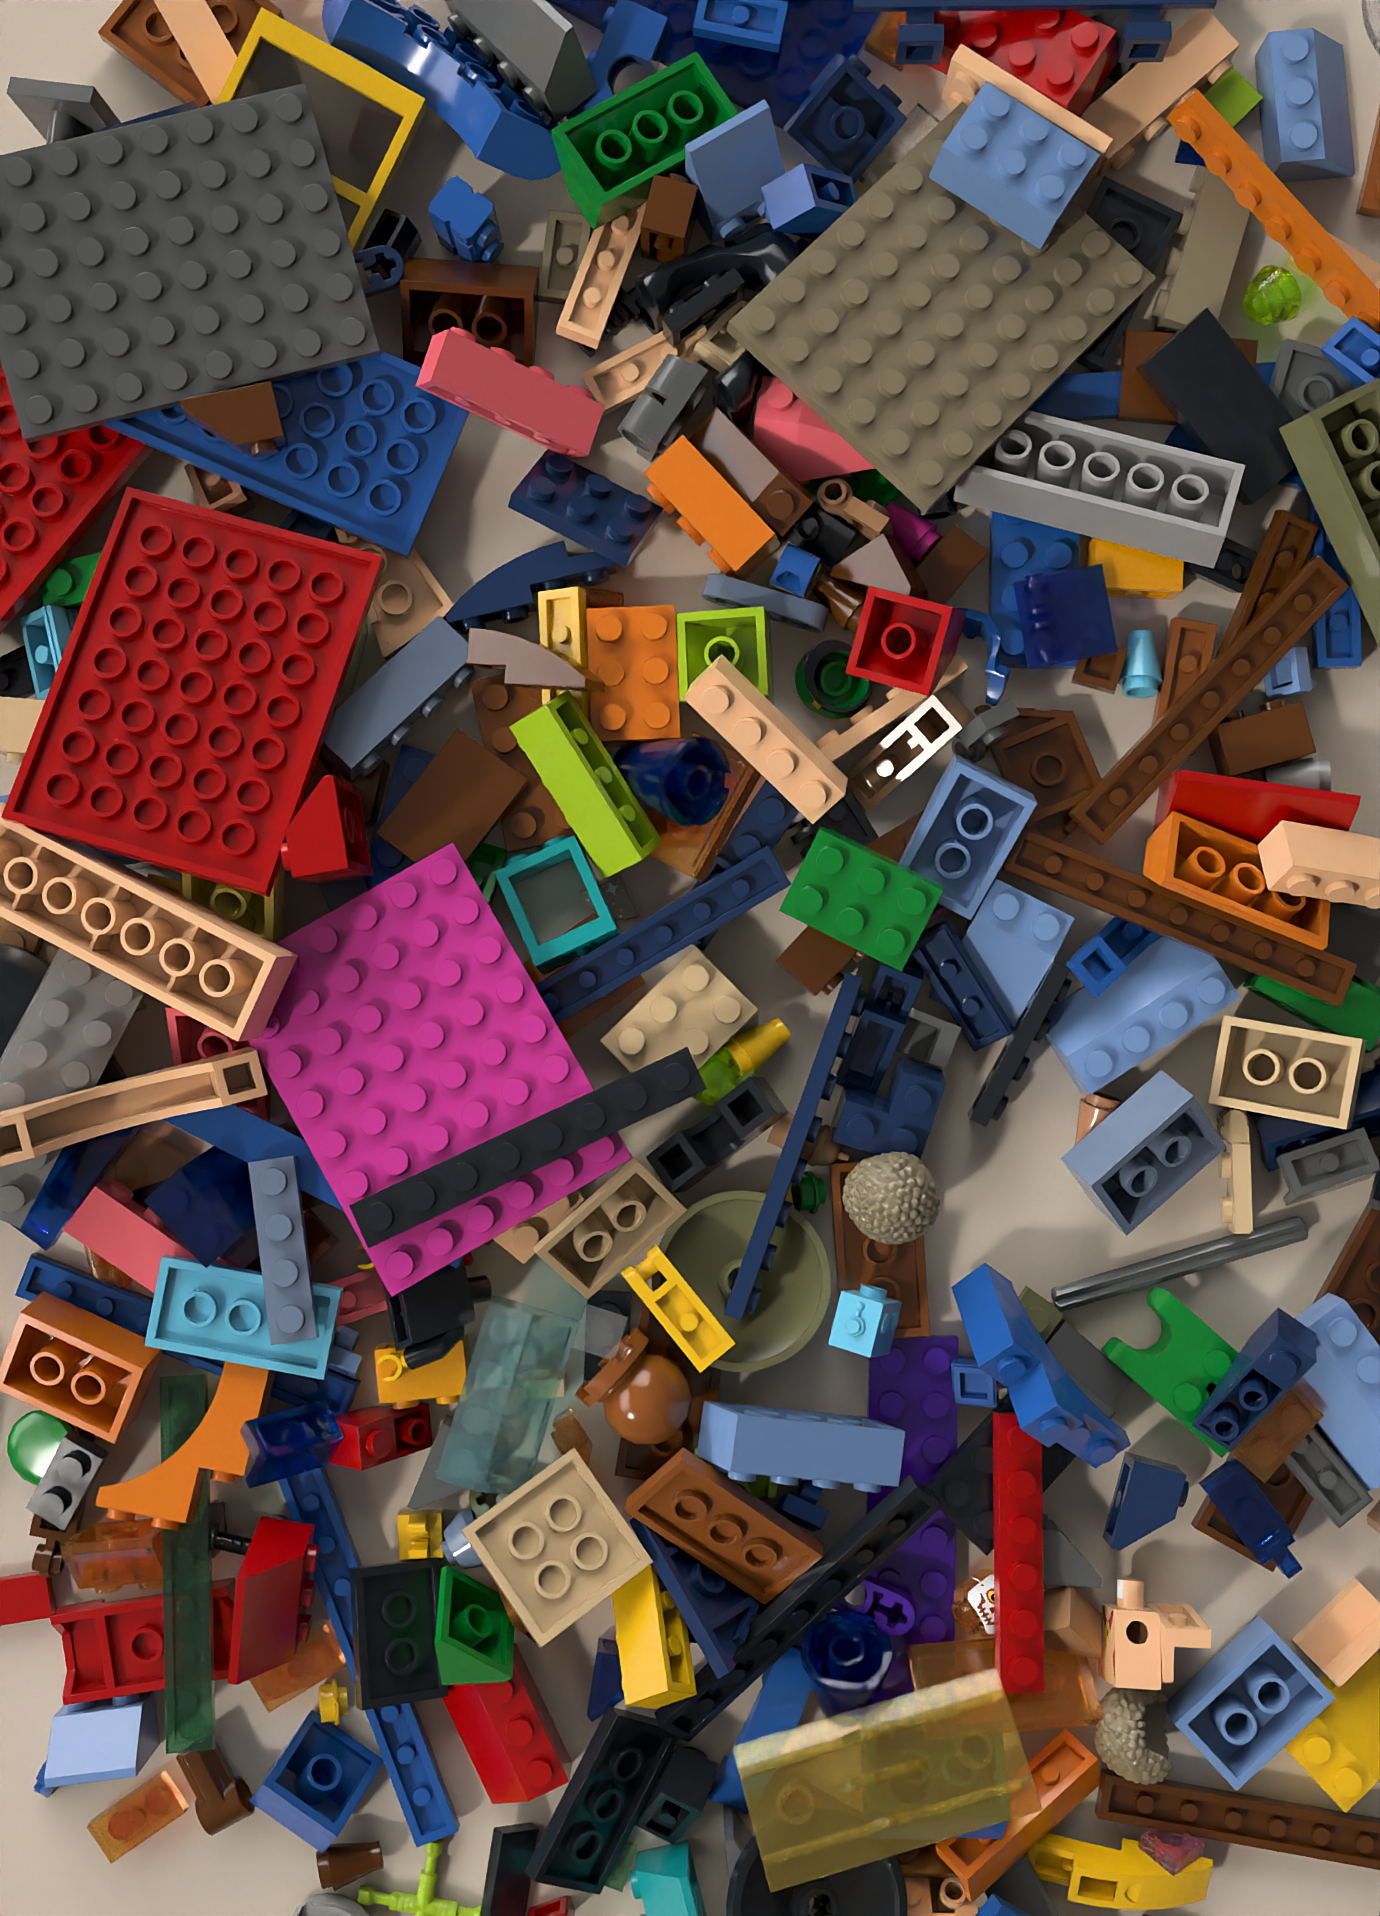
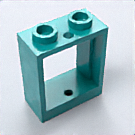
[494,835,621,975]

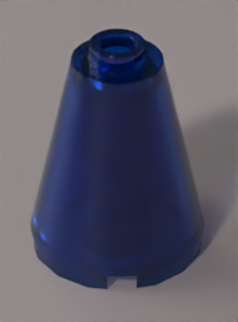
[613,737,731,827]
[801,1610,892,1733]

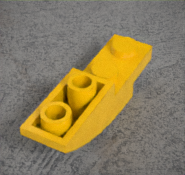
[1027,1833,1213,1910]

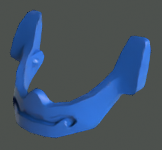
[957,608,1010,706]

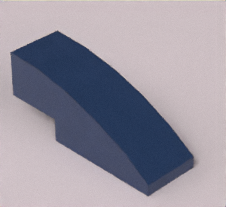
[836,960,924,1094]

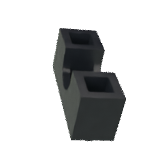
[646,1076,789,1193]

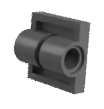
[617,354,708,462]

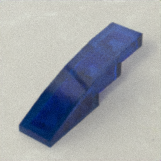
[12,1075,142,1251]

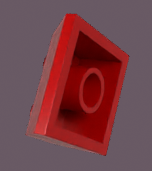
[845,586,967,697]

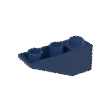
[1192,1307,1317,1452]

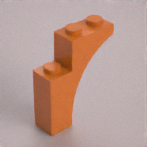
[95,1361,276,1531]

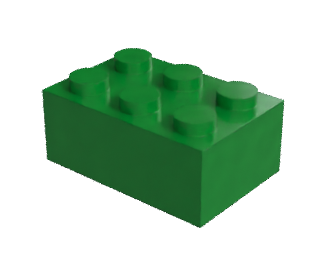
[779,825,943,972]

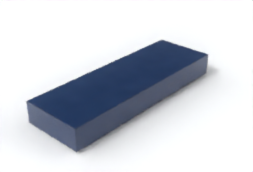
[912,919,1014,1052]

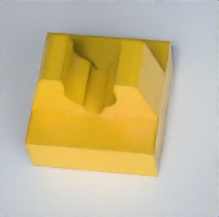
[397,1509,445,1560]

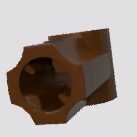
[176,1734,255,1836]

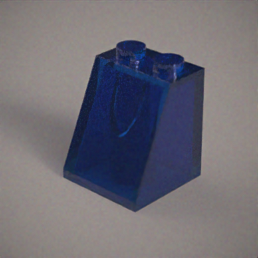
[144,1146,257,1268]

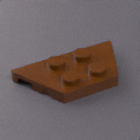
[974,705,1101,844]

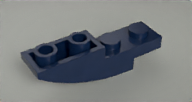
[446,540,617,634]
[691,779,799,951]

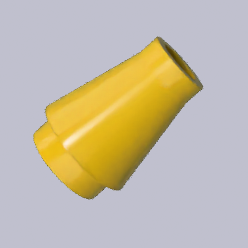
[723,1017,791,1076]

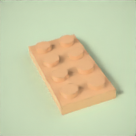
[941,44,1113,190]

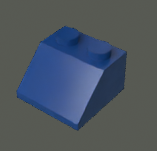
[249,1709,383,1853]

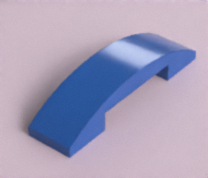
[1066,916,1160,998]
[707,1644,821,1815]

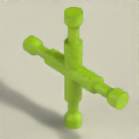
[357,1838,481,1916]

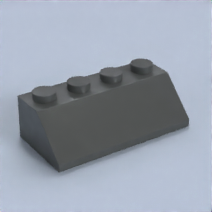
[445,0,598,123]

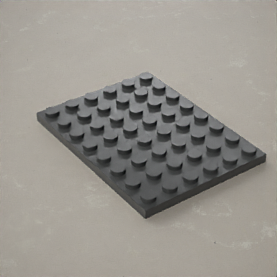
[0,83,381,443]

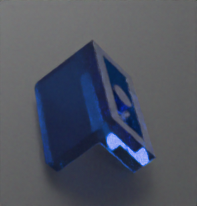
[240,1399,344,1489]

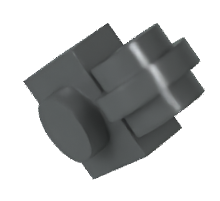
[952,699,1020,763]

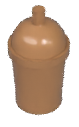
[767,1113,850,1167]

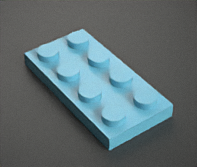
[144,1254,343,1380]

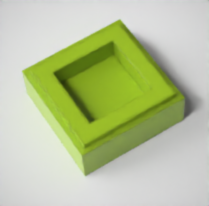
[1204,68,1263,129]

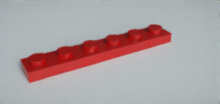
[993,1412,1045,1694]

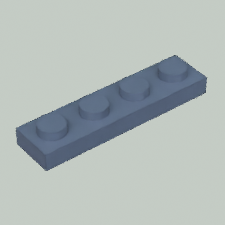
[248,1156,319,1345]

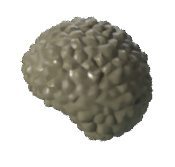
[842,1151,940,1245]
[1092,1687,1173,1785]

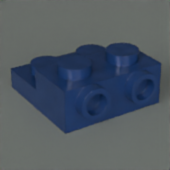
[783,52,908,183]

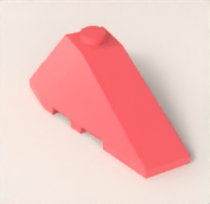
[753,376,875,485]

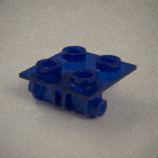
[1013,564,1118,670]

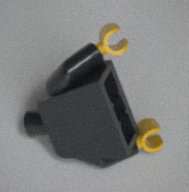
[357,1244,492,1382]

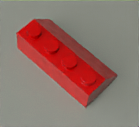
[1153,770,1361,845]

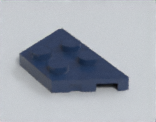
[629,1517,761,1679]

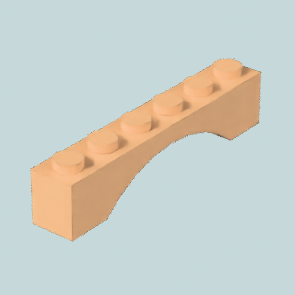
[0,1047,268,1167]

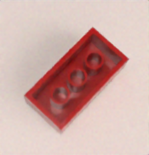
[925,10,1117,118]

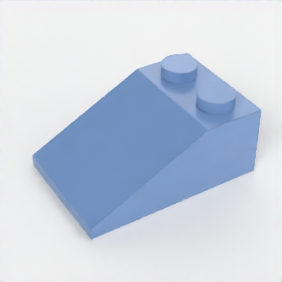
[685,99,785,244]
[899,753,1037,920]
[929,878,1075,1037]

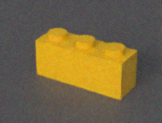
[610,1563,697,1709]

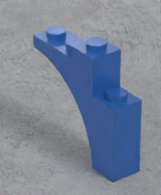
[951,1263,1131,1468]

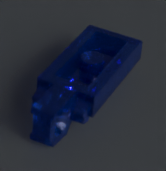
[1198,1456,1303,1579]

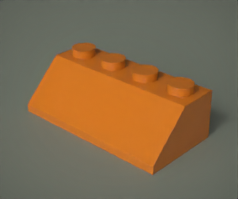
[1142,811,1331,951]

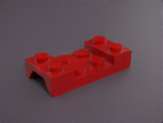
[50,1577,236,1705]

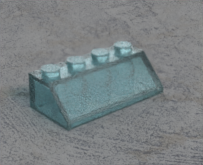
[435,1295,579,1494]

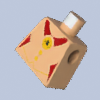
[1098,1578,1161,1690]

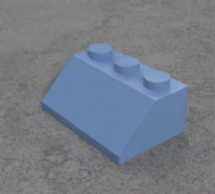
[1255,28,1355,183]

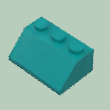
[630,1839,707,1916]

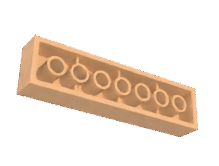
[0,801,298,1042]

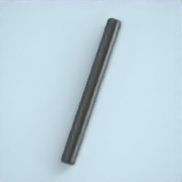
[1051,1216,1308,1312]

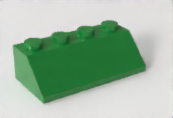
[551,51,739,230]

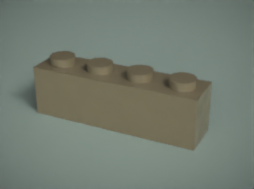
[1151,165,1251,333]

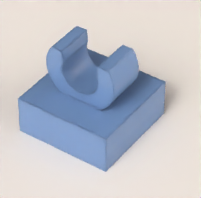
[1264,647,1317,700]
[328,1326,363,1380]

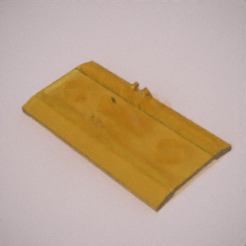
[732,1667,1042,1893]

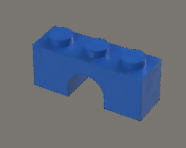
[566,0,674,120]

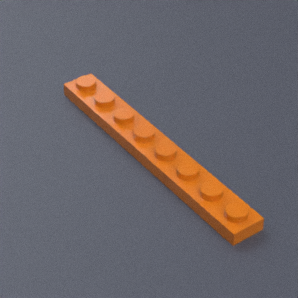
[1166,89,1380,335]

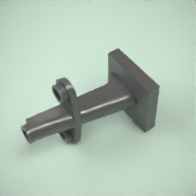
[7,77,121,144]

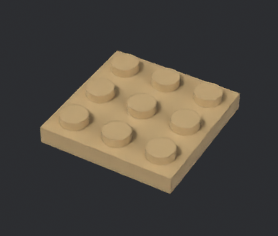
[461,1448,653,1648]

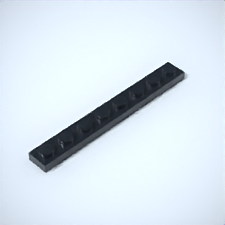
[349,1047,707,1248]
[654,1474,944,1743]

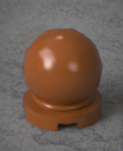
[575,1327,692,1444]

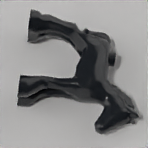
[634,222,810,429]

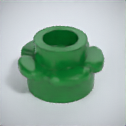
[791,1171,826,1214]

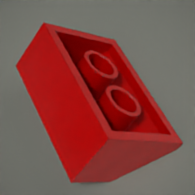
[281,775,374,885]
[228,1516,320,1685]
[442,1642,573,1804]

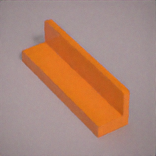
[935,1728,1100,1902]

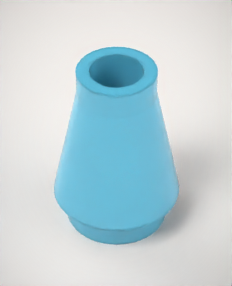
[1118,630,1163,698]

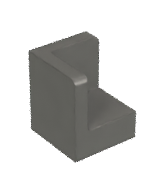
[895,1008,962,1069]

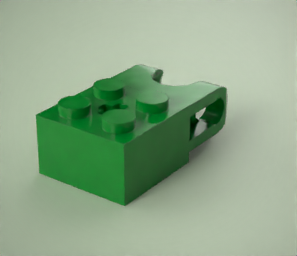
[1101,1286,1239,1458]

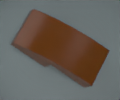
[916,524,988,605]

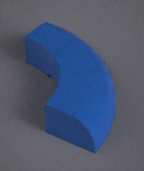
[322,0,562,181]

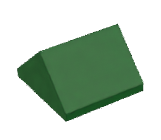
[435,1565,515,1685]

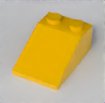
[1284,1651,1380,1813]

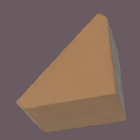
[1043,1586,1102,1660]

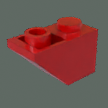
[325,1402,433,1471]

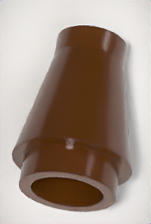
[812,572,867,634]
[316,1840,384,1891]

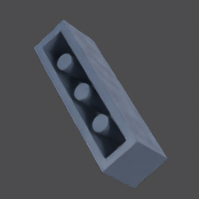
[319,615,476,782]

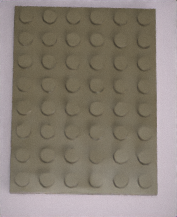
[726,101,1156,514]

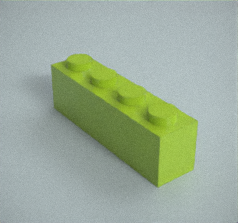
[509,690,663,879]

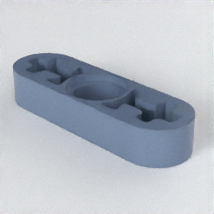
[702,573,830,633]

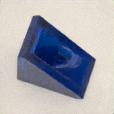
[587,1638,625,1722]

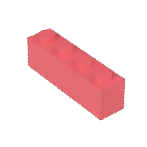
[416,327,605,459]
[63,1179,241,1293]

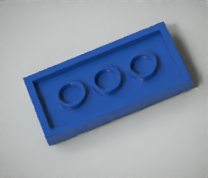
[987,511,1080,669]

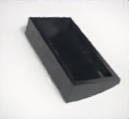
[1136,307,1296,506]

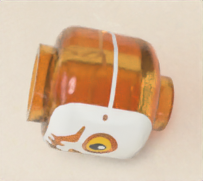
[951,1568,995,1638]

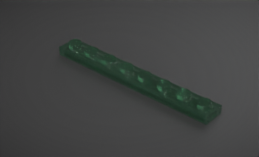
[159,1373,216,1754]

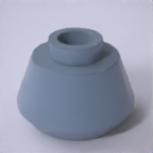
[440,1509,484,1569]

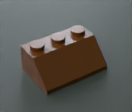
[400,257,539,368]

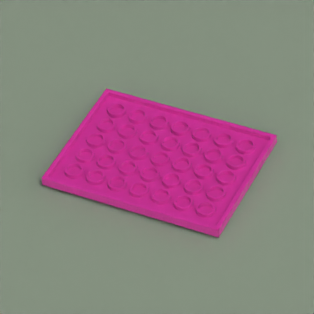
[250,842,633,1297]

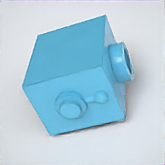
[828,1284,902,1358]

